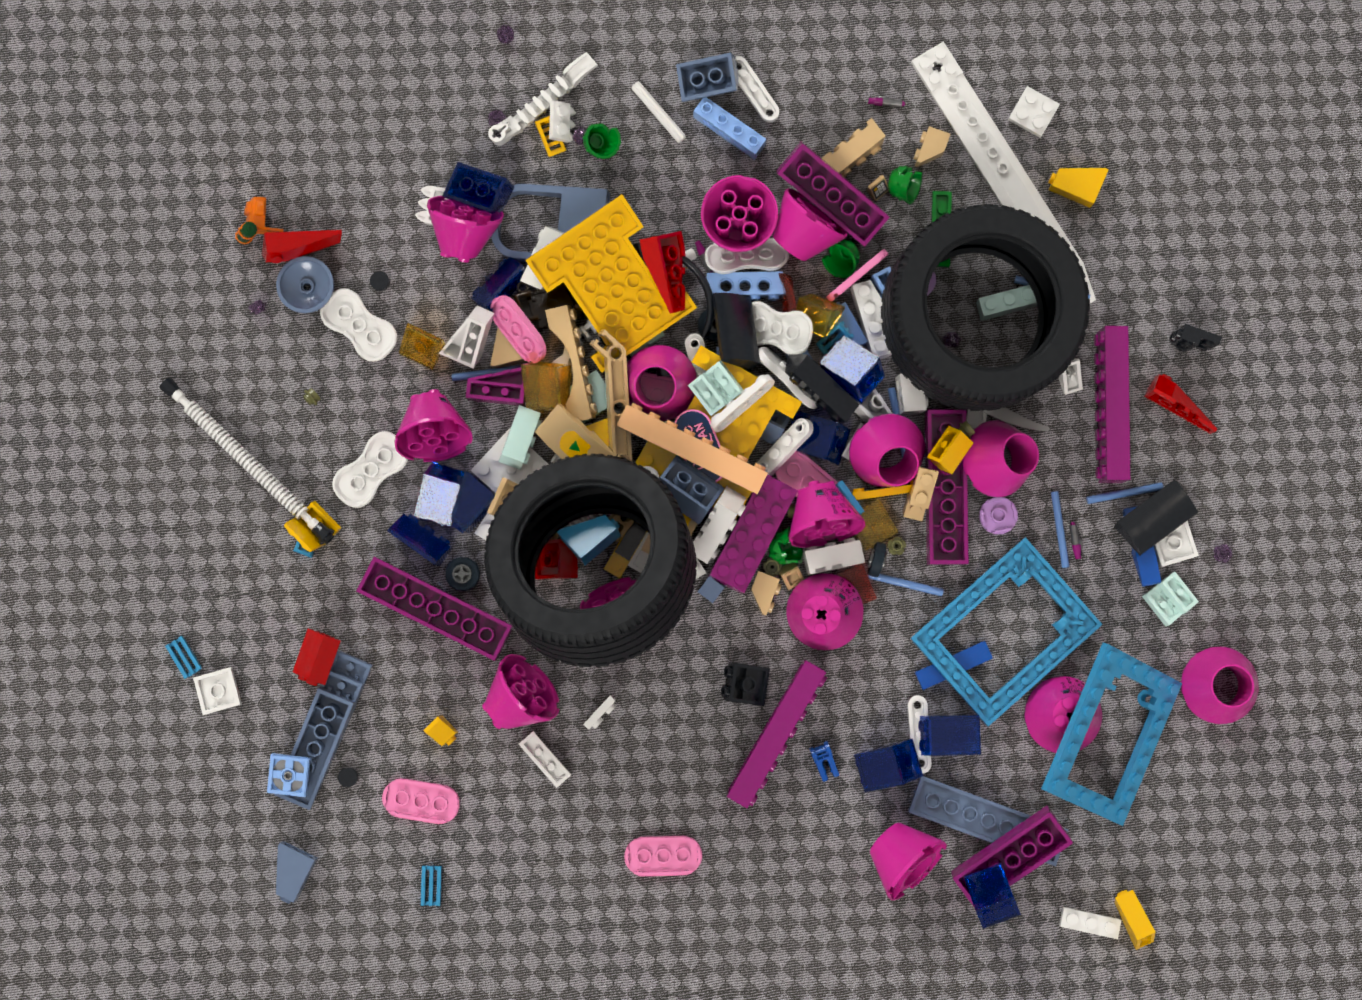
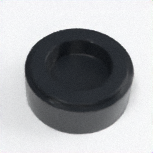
[370,271,390,291]
[338,767,358,787]

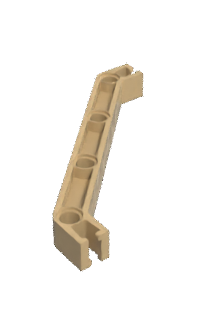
[589,329,634,542]

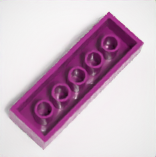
[776,141,890,247]
[708,474,798,594]
[951,805,1073,909]

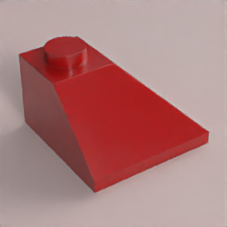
[535,539,578,579]

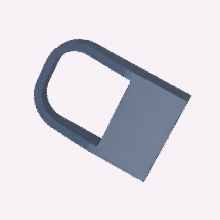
[491,184,610,262]

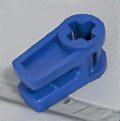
[809,741,840,782]

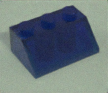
[443,162,514,214]
[471,257,525,312]
[387,513,453,567]

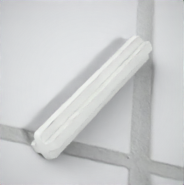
[632,81,686,143]

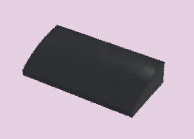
[712,293,760,370]
[1114,479,1198,556]

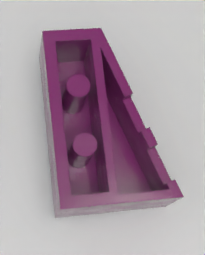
[465,365,529,406]

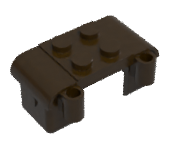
[511,282,586,330]

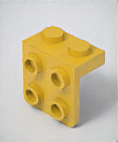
[284,501,341,552]

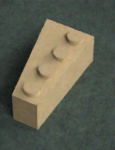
[822,118,885,177]

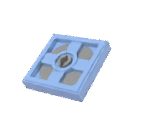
[267,753,311,797]

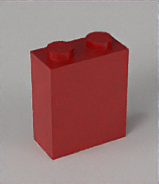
[292,628,341,686]

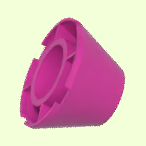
[773,188,848,261]
[627,345,697,421]
[849,414,925,487]
[962,420,1039,497]
[1181,647,1259,724]
[870,823,947,901]

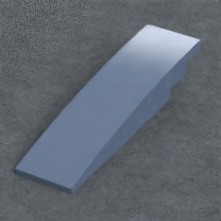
[274,650,373,810]

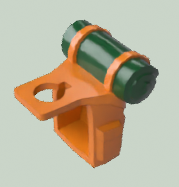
[235,197,284,245]

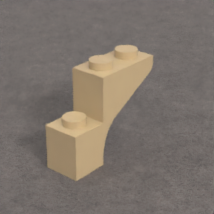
[903,467,939,521]

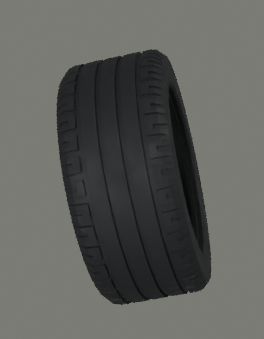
[881,204,1090,411]
[484,454,697,667]

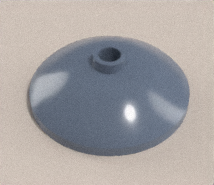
[276,256,334,313]

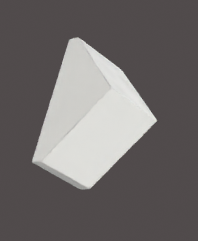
[1059,358,1083,395]

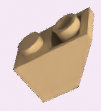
[913,126,950,167]
[751,571,782,616]

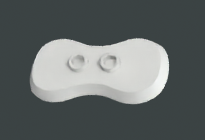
[705,238,789,274]
[320,288,397,362]
[751,301,813,355]
[758,347,817,409]
[332,431,408,508]

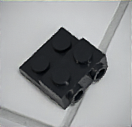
[1169,324,1222,352]
[721,662,770,706]

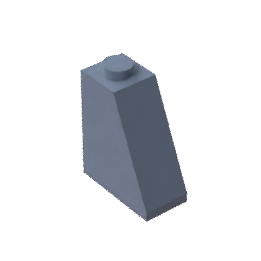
[276,841,318,904]

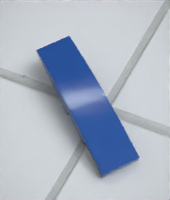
[1123,506,1161,587]

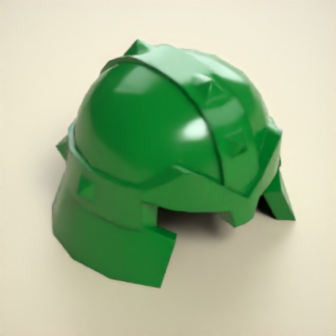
[583,123,621,159]
[888,166,922,205]
[822,239,860,278]
[769,526,803,564]

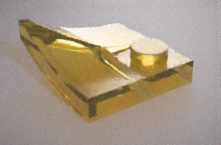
[856,499,899,551]

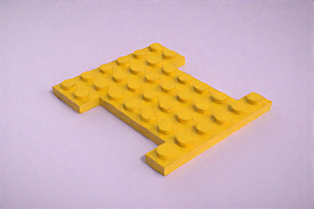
[525,194,697,373]
[635,346,802,520]

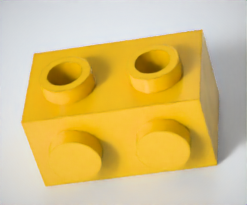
[927,426,973,474]

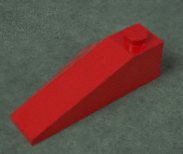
[262,230,342,263]
[639,231,685,314]
[1144,374,1217,434]

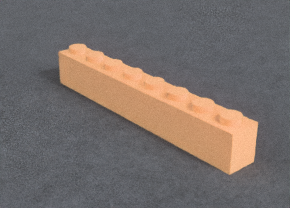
[617,403,768,494]

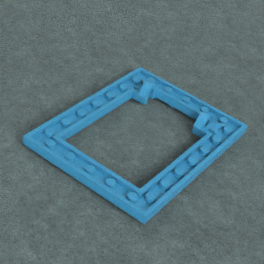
[910,537,1103,726]
[1041,643,1182,826]

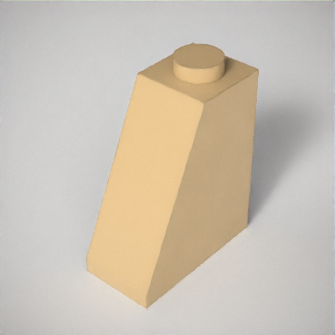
[490,328,546,368]

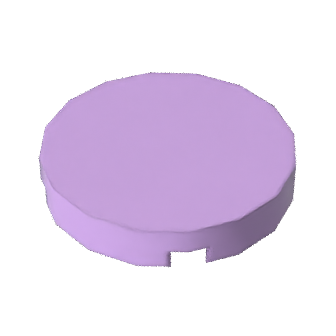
[979,497,1018,534]

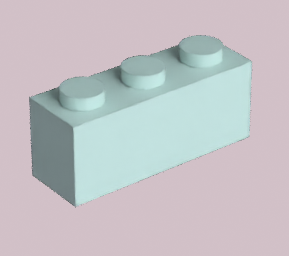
[976,285,1037,321]
[499,405,542,469]

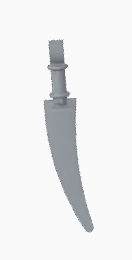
[982,408,1050,432]

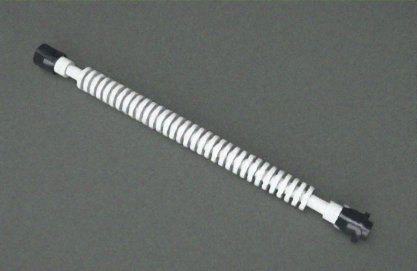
[159,378,334,544]

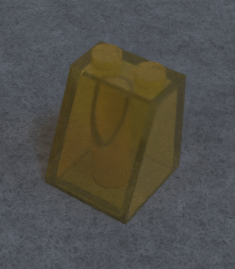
[521,361,572,413]

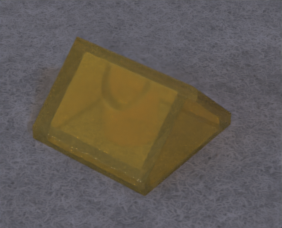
[796,294,845,338]
[399,323,446,370]

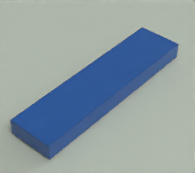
[914,641,993,690]

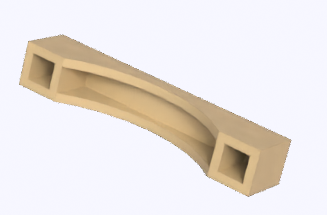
[545,305,597,421]

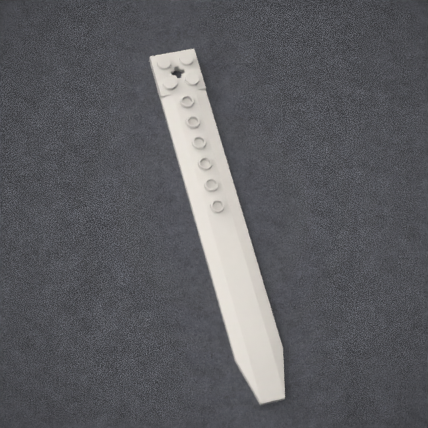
[911,41,1096,303]

